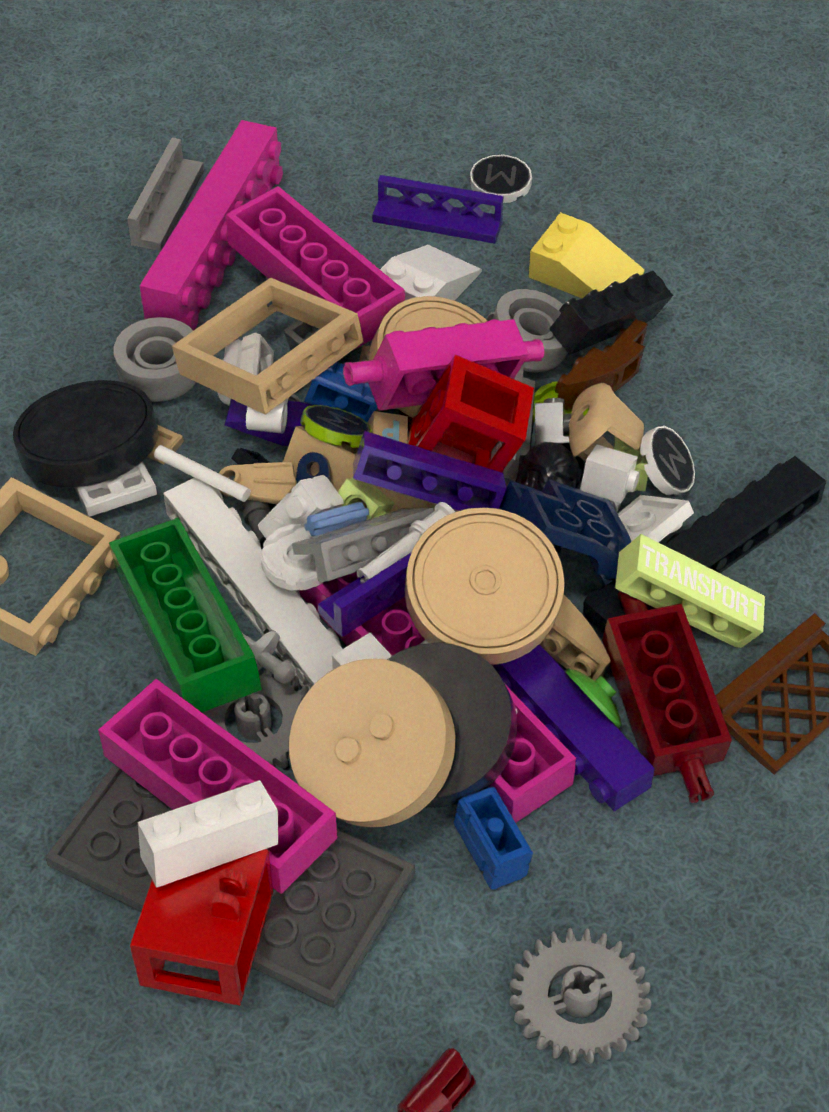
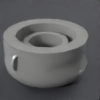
[487,289,568,373]
[113,317,197,402]

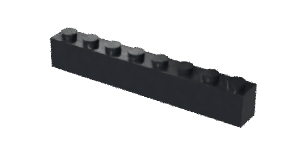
[583,456,826,639]

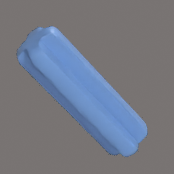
[304,502,369,537]

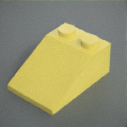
[529,212,645,298]

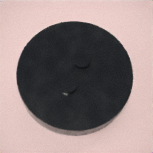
[13,380,158,487]
[387,643,517,808]

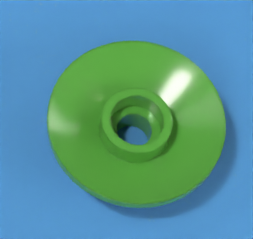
[565,668,622,728]

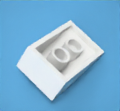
[380,245,482,301]

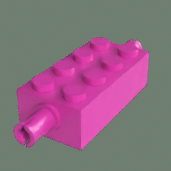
[343,319,544,411]

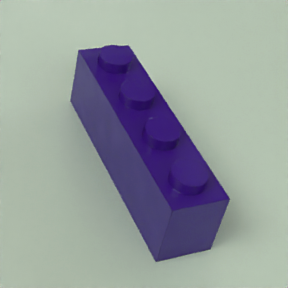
[353,431,506,511]

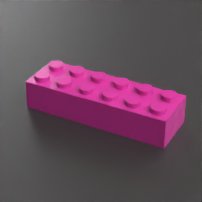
[226,186,405,351]
[98,679,337,894]

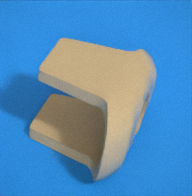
[569,383,644,461]

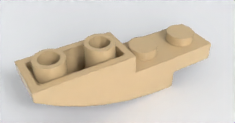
[540,594,611,680]

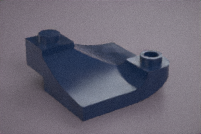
[499,479,631,580]

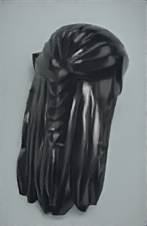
[515,442,583,554]

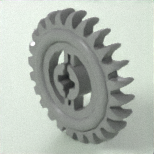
[203,669,309,769]
[509,928,651,1064]

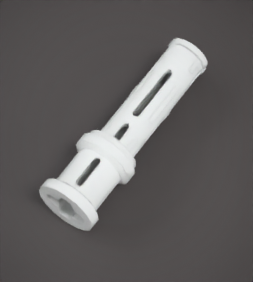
[357,502,455,583]

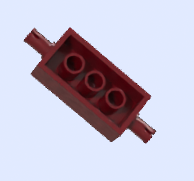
[602,591,732,803]

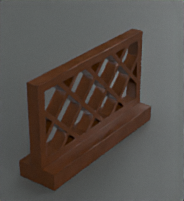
[715,613,829,775]

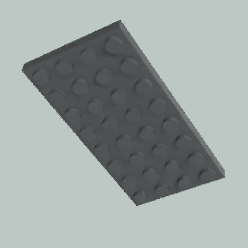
[45,764,415,1008]

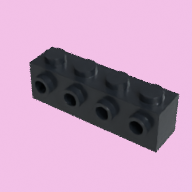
[549,271,674,355]

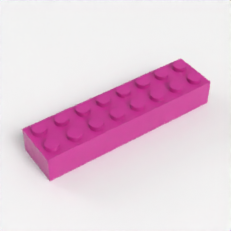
[140,120,283,331]

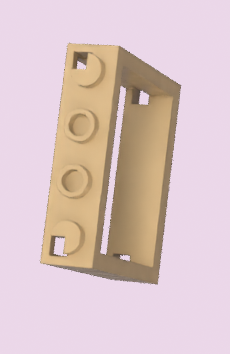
[172,278,363,415]
[0,477,121,656]

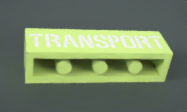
[615,534,765,648]

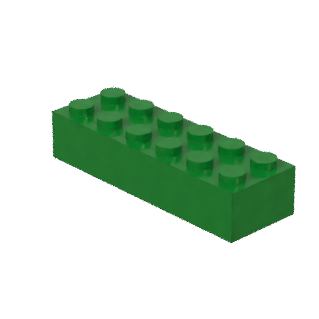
[109,517,262,713]

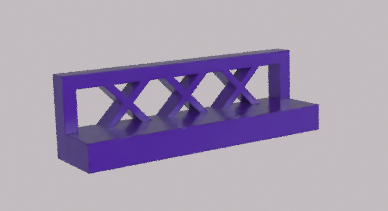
[372,175,504,244]
[318,552,412,637]

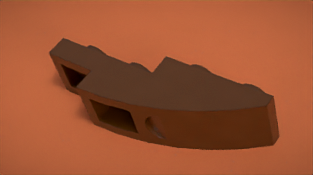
[555,319,648,410]

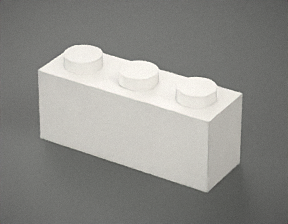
[138,780,278,888]

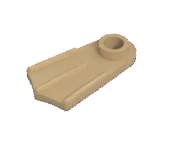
[219,462,297,504]

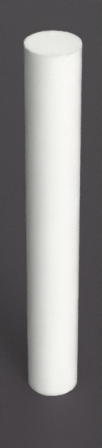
[154,445,251,502]

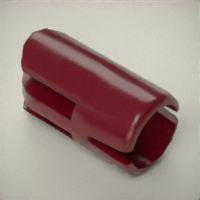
[397,1048,476,1112]

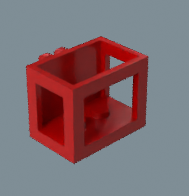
[407,354,534,472]
[130,849,273,1006]

